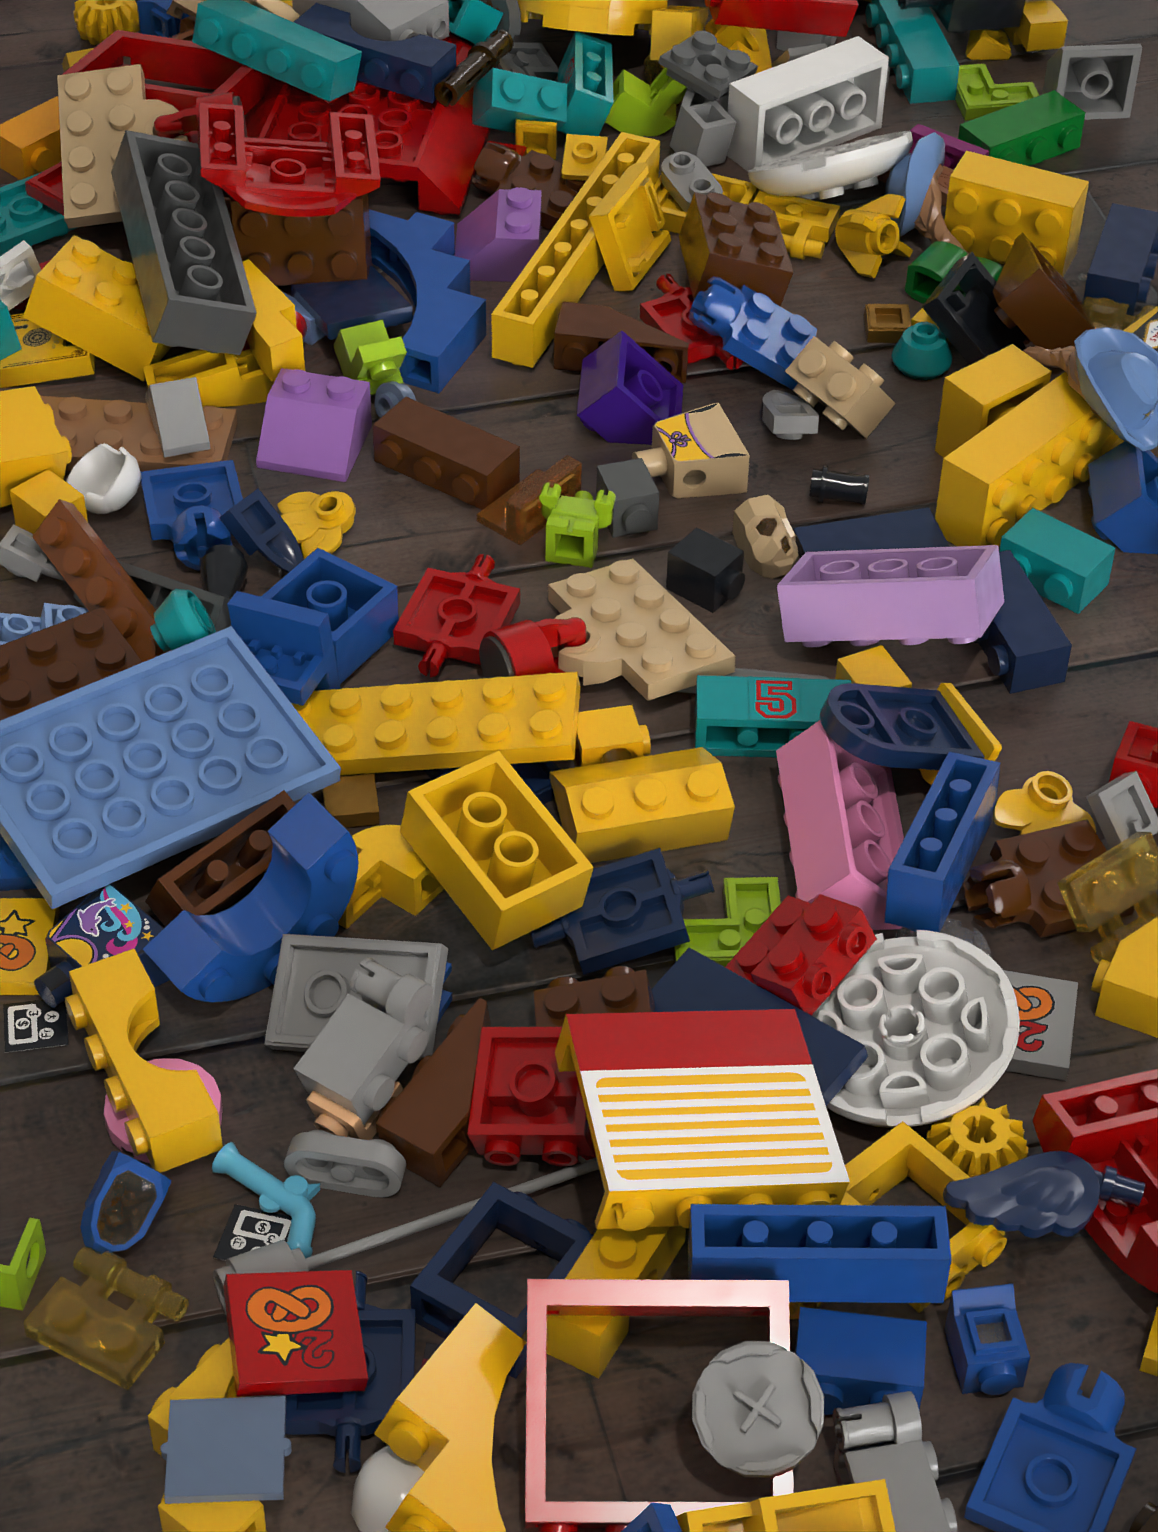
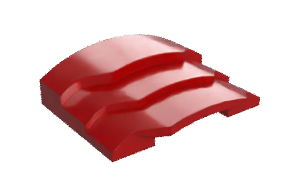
[198,103,381,217]
[1033,1069,1158,1294]

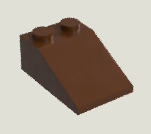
[993,233,1095,350]

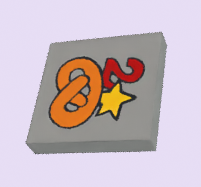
[1003,970,1078,1081]

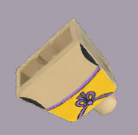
[632,403,750,499]

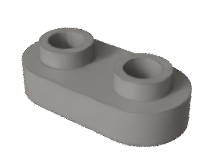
[661,152,723,212]
[284,1130,406,1197]

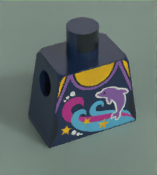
[34,884,170,1008]

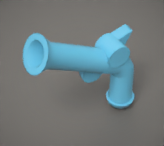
[212,1142,320,1258]

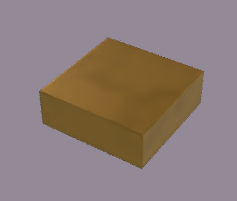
[864,304,912,343]
[323,774,380,827]

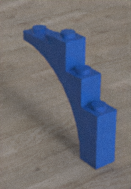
[369,210,486,394]

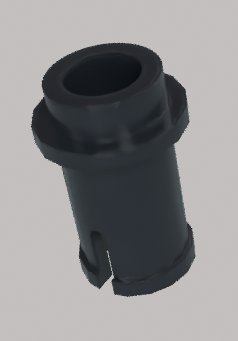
[809,465,869,505]

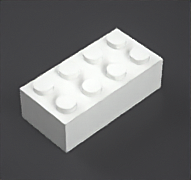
[727,36,889,172]

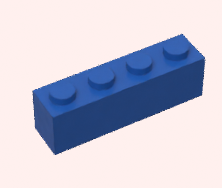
[884,752,1001,933]
[688,1204,952,1303]

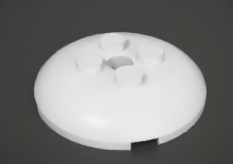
[748,131,913,200]
[812,930,1020,1128]

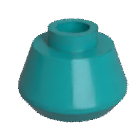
[892,322,953,380]
[150,589,216,652]

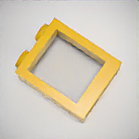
[840,1121,1007,1313]

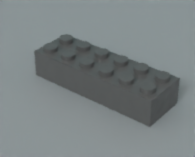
[111,130,257,355]

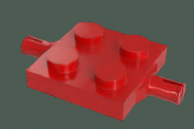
[640,273,743,371]
[393,554,520,677]

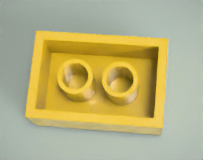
[944,151,1089,277]
[23,235,171,381]
[400,751,594,951]

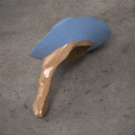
[885,132,969,254]
[1023,327,1158,451]

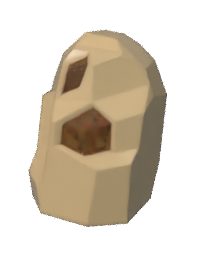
[733,494,798,579]

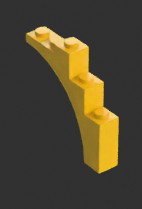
[374,1303,527,1532]

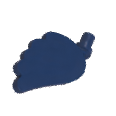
[943,1151,1145,1238]

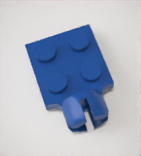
[689,276,817,390]
[140,460,243,570]
[964,1363,1136,1532]

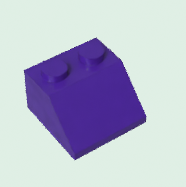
[577,330,683,445]

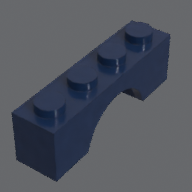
[294,3,456,103]

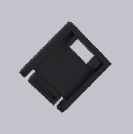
[922,252,1027,365]

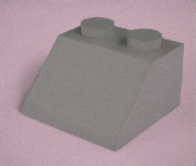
[1042,44,1142,120]

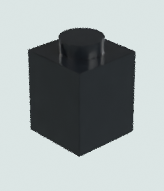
[666,527,745,613]

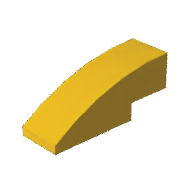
[1004,0,1068,51]
[243,259,305,384]
[143,349,273,407]
[676,1479,896,1532]

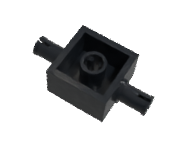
[897,0,1026,34]

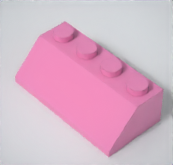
[776,720,907,930]

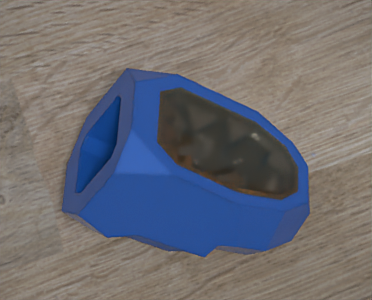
[80,1151,172,1254]

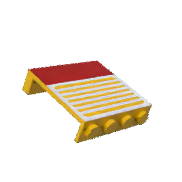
[555,1009,850,1231]

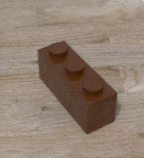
[373,397,520,512]
[145,790,296,927]

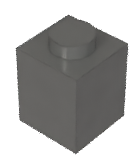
[596,458,659,538]

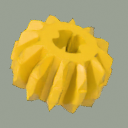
[73,0,140,45]
[926,1096,1028,1177]

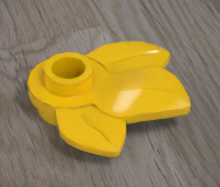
[277,491,356,559]
[993,771,1096,835]

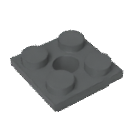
[658,31,758,102]

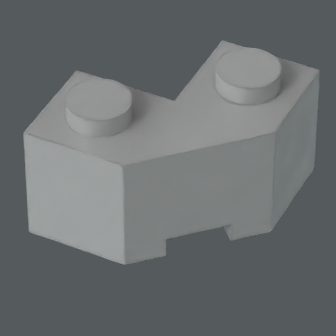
[670,87,737,166]

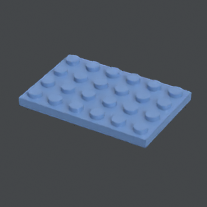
[0,626,341,910]

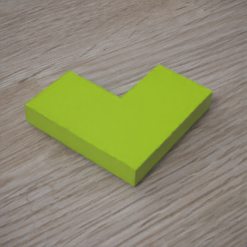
[955,64,1039,121]
[673,877,781,967]

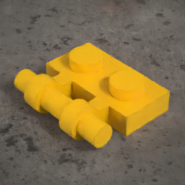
[753,190,840,260]

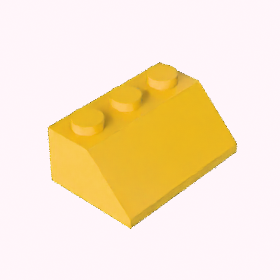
[549,747,735,863]

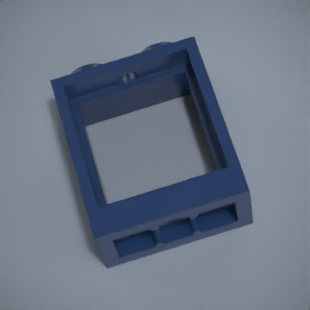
[410,1182,593,1379]

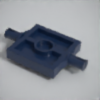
[530,848,715,975]
[285,1271,416,1473]

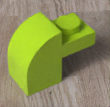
[605,67,687,136]
[334,320,407,396]

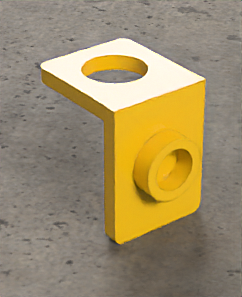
[562,134,608,181]

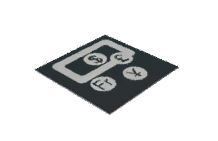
[3,1000,69,1053]
[213,1204,292,1261]

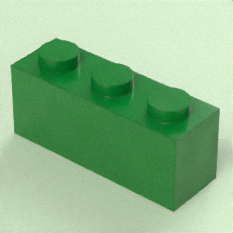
[958,90,1086,166]

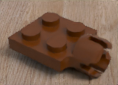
[472,143,586,230]
[963,819,1139,938]

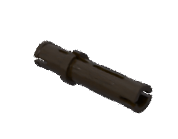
[434,29,513,106]

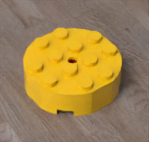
[517,0,668,36]

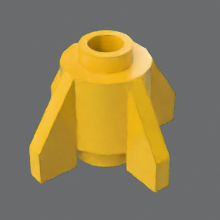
[835,194,913,278]

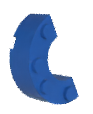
[143,792,359,1003]

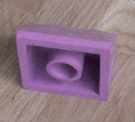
[454,187,542,282]
[256,368,372,482]

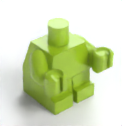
[539,482,616,568]

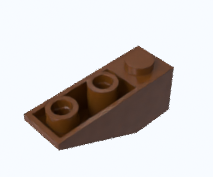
[554,301,689,383]
[375,998,491,1187]

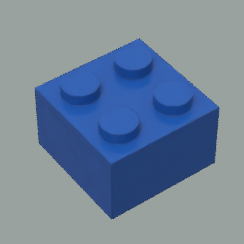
[261,548,399,684]

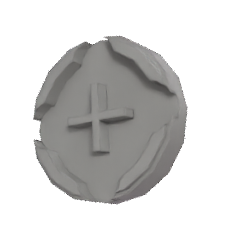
[692,1341,824,1478]

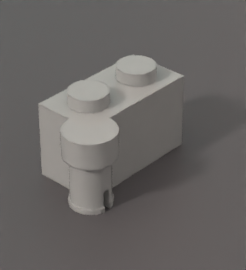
[294,957,433,1125]
[833,1391,958,1532]

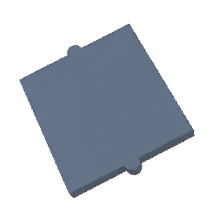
[160,1396,292,1504]

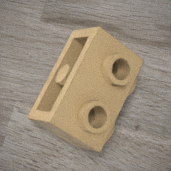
[785,336,896,439]

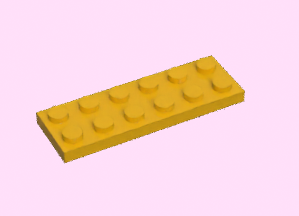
[291,672,581,775]

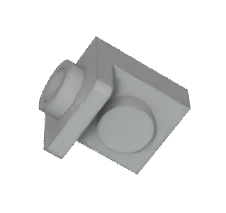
[1086,771,1158,860]

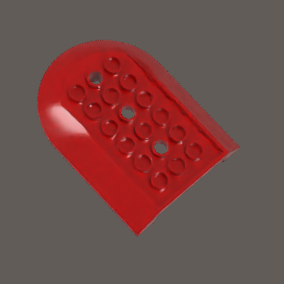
[245,31,491,215]

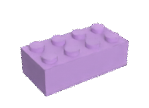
[777,545,1004,647]

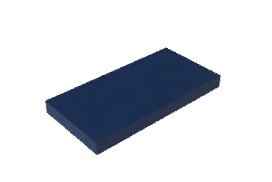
[651,947,868,1106]

